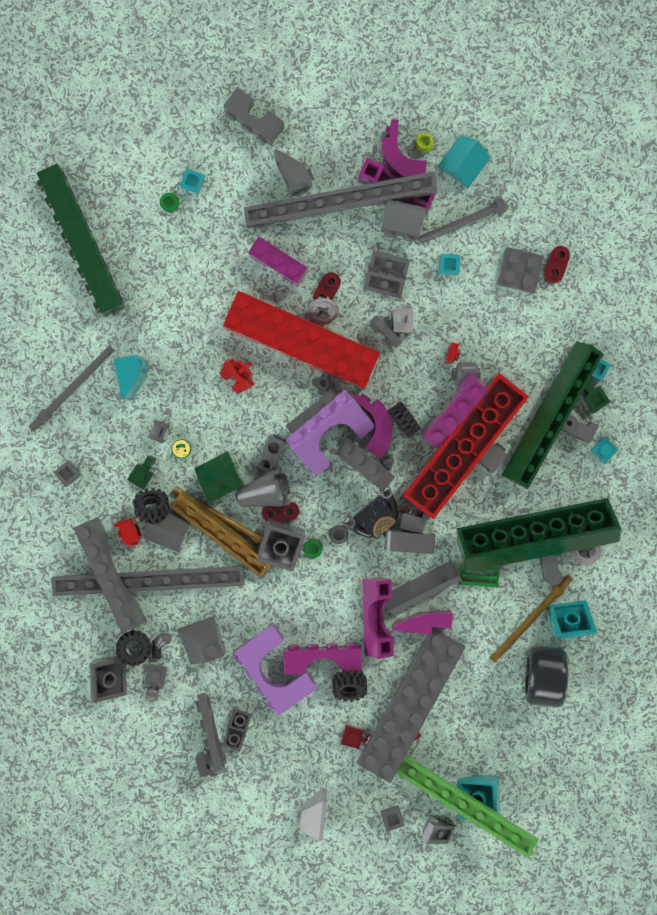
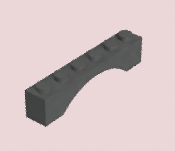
[73,517,147,634]

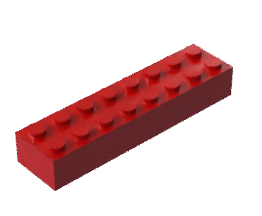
[223,290,380,389]
[401,373,529,520]

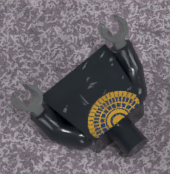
[341,486,398,539]

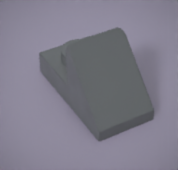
[421,815,455,844]

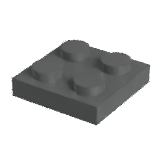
[497,247,544,294]

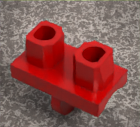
[219,358,255,394]

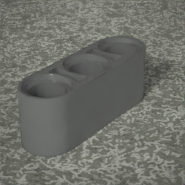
[384,530,436,554]

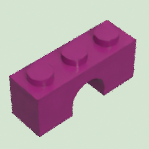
[248,236,308,287]

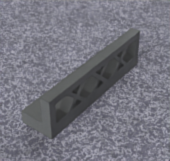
[387,561,462,615]

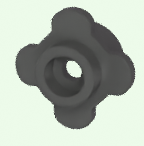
[312,372,335,395]

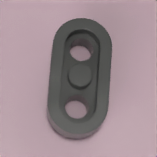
[370,315,402,348]

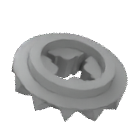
[308,296,339,324]
[571,546,602,565]

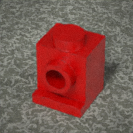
[114,517,142,548]

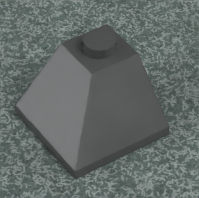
[273,149,314,196]
[178,616,227,665]

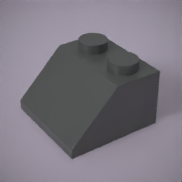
[381,200,426,242]
[256,519,306,571]

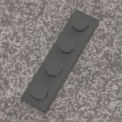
[196,693,227,774]

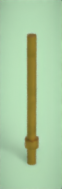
[173,487,262,545]
[490,575,573,663]

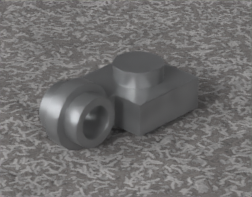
[144,664,167,702]

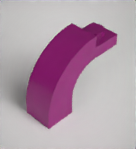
[381,119,427,178]
[353,393,393,459]

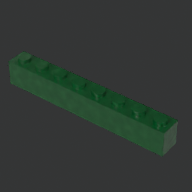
[36,163,126,316]
[501,341,603,489]

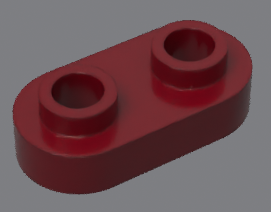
[544,246,570,284]
[313,272,341,309]
[261,502,300,522]

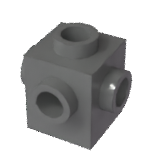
[195,748,227,777]

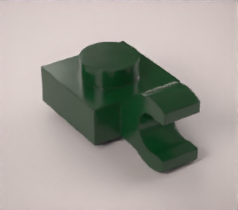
[582,380,610,413]
[127,455,157,490]

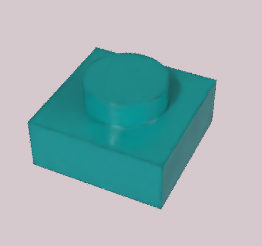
[180,168,205,195]
[439,254,460,275]
[591,359,611,382]
[590,436,619,463]

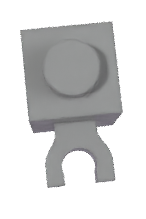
[392,306,413,334]

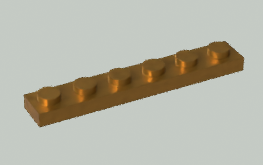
[170,491,271,577]

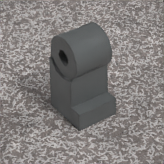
[562,415,599,443]
[257,434,287,472]
[539,554,563,585]

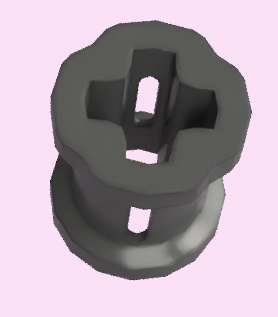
[147,420,170,443]

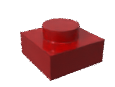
[444,342,461,364]

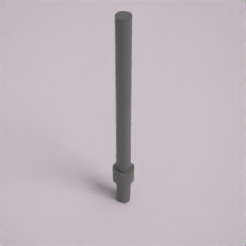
[28,345,115,431]

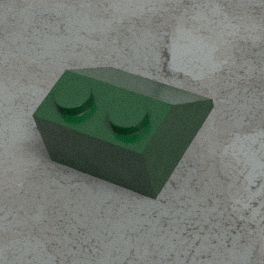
[194,451,245,503]

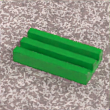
[460,565,500,587]

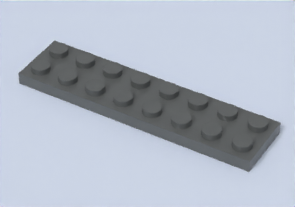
[357,627,466,783]

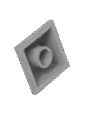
[297,788,327,841]

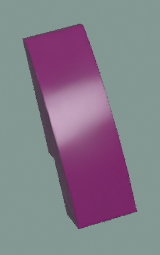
[392,610,453,635]

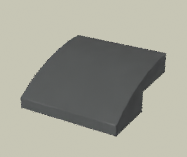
[364,250,410,299]

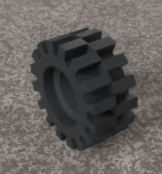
[388,401,421,438]
[133,488,169,524]
[116,630,151,666]
[332,669,367,702]

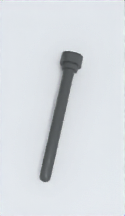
[418,197,507,243]

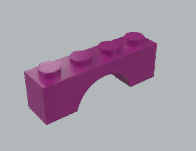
[358,158,436,214]
[421,372,489,449]
[362,577,394,659]
[284,642,362,675]

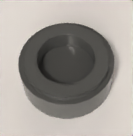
[329,525,349,544]

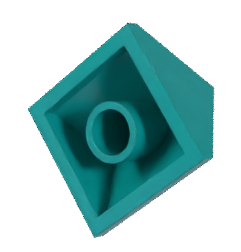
[437,135,491,189]
[549,600,597,639]

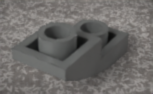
[222,708,252,751]

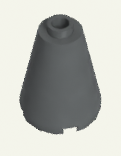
[235,468,291,507]

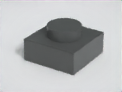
[53,460,82,487]
[381,805,405,832]

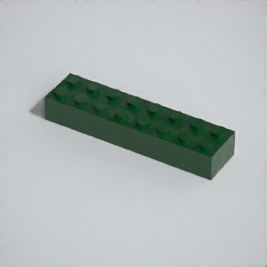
[457,498,622,573]

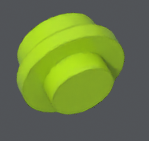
[415,133,434,153]

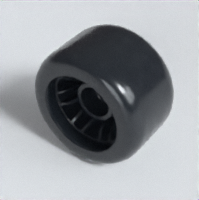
[525,646,568,708]

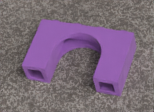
[285,390,375,476]
[235,623,317,715]

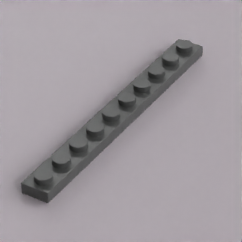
[244,171,438,228]
[51,566,245,596]

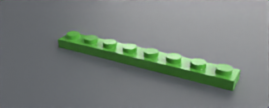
[396,755,539,859]

